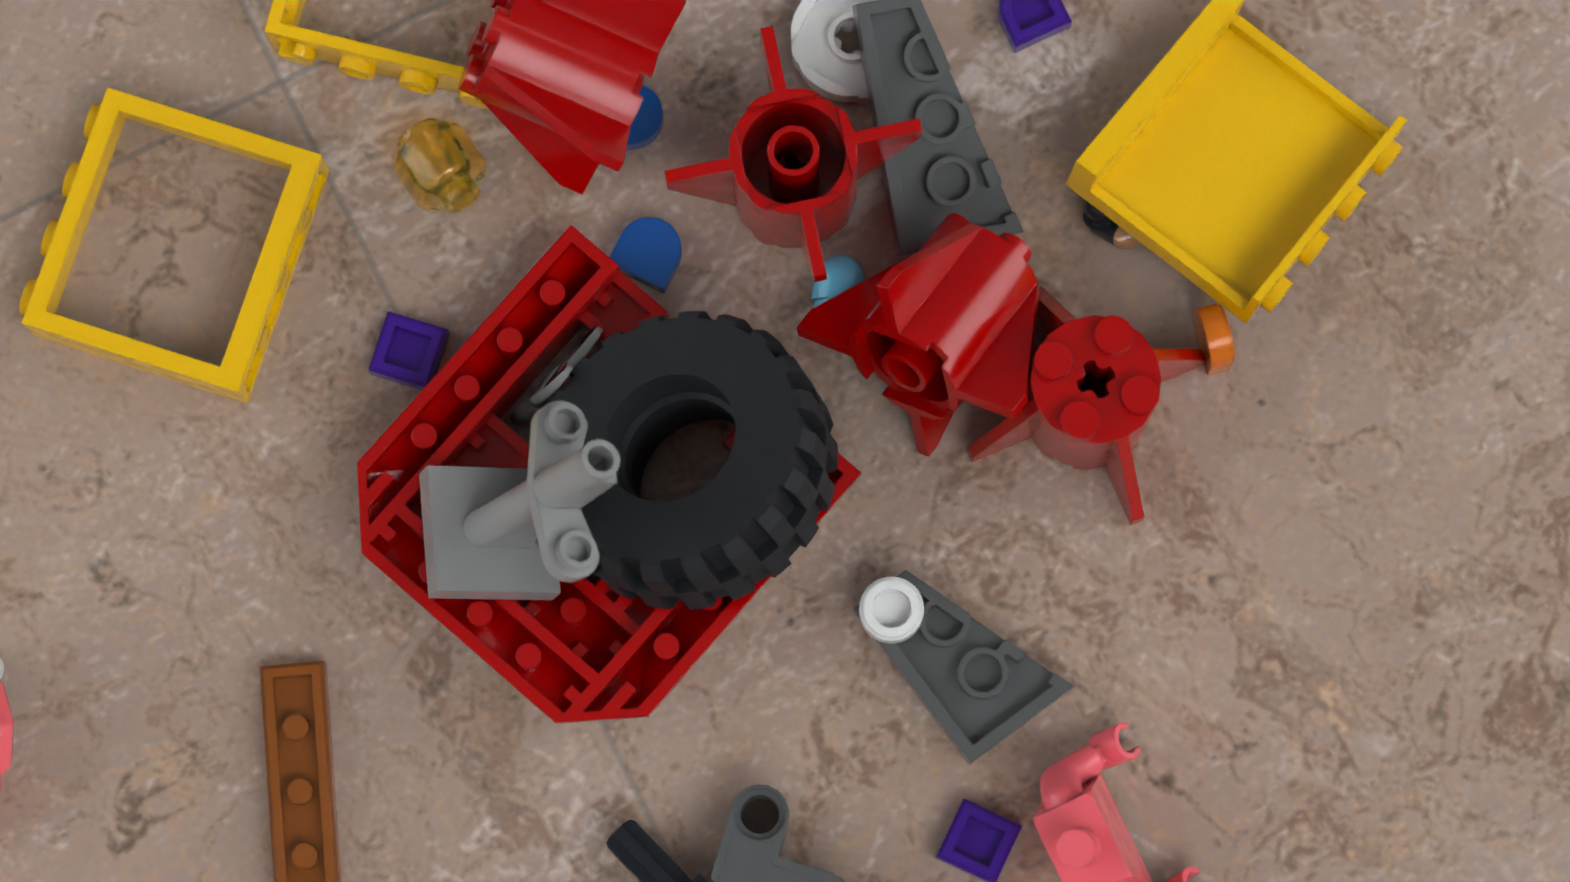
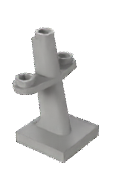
[419,401,620,600]

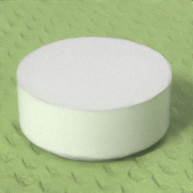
[859,577,924,644]

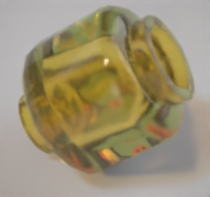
[393,118,488,213]

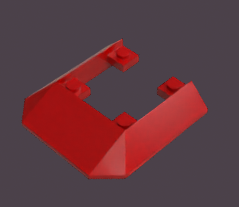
[357,225,861,724]

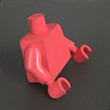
[1033,722,1200,882]

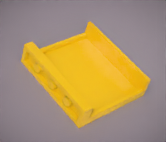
[1065,0,1408,324]

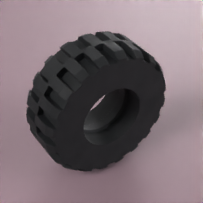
[552,311,838,610]

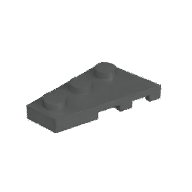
[854,570,1074,765]

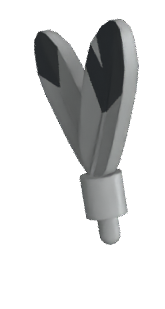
[510,325,603,425]

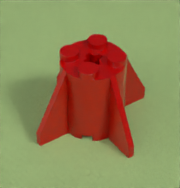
[457,0,687,195]
[664,26,923,282]
[796,213,1040,457]
[967,286,1206,525]

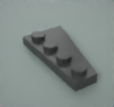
[852,0,1024,255]

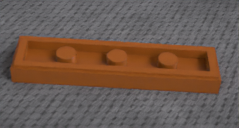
[260,660,342,882]

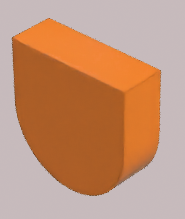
[1191,303,1235,375]

